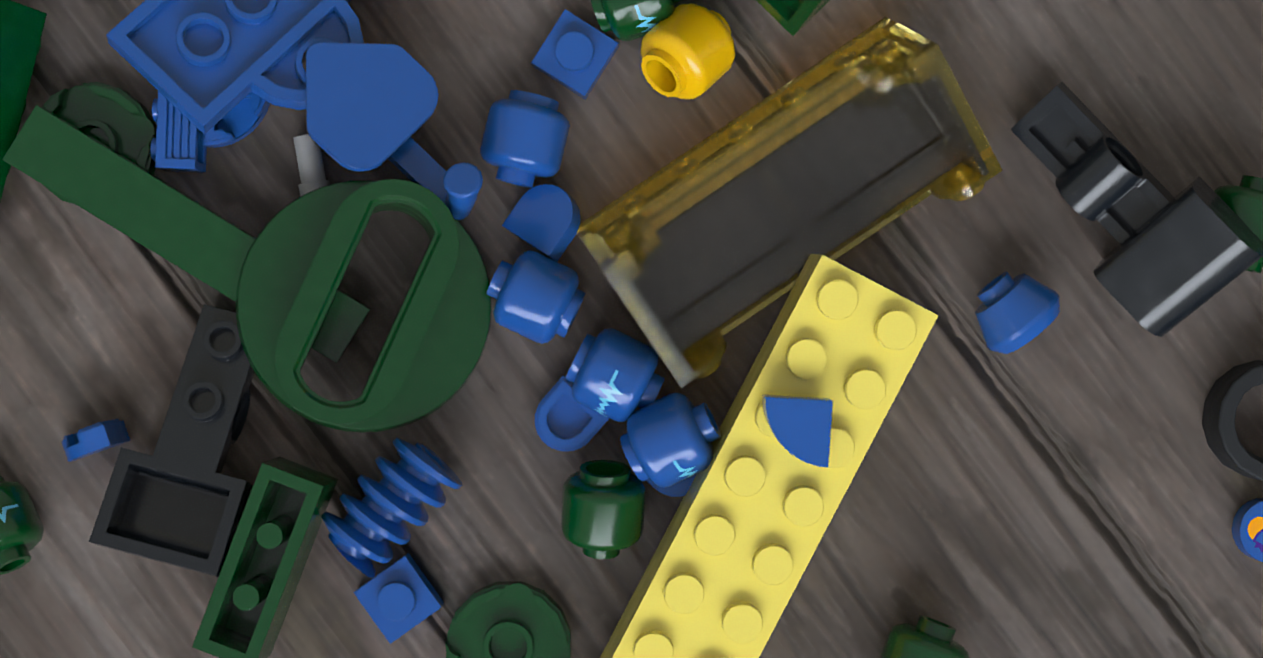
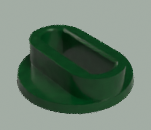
[236,179,492,433]

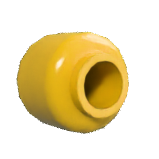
[640,3,735,99]

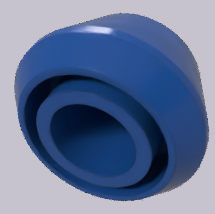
[975,271,1060,354]

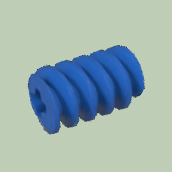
[321,437,463,578]

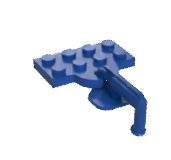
[106,0,483,220]

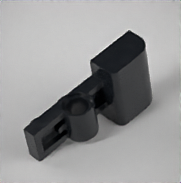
[1010,82,1263,337]
[89,304,254,577]

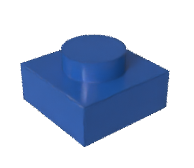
[531,9,619,100]
[353,553,444,644]

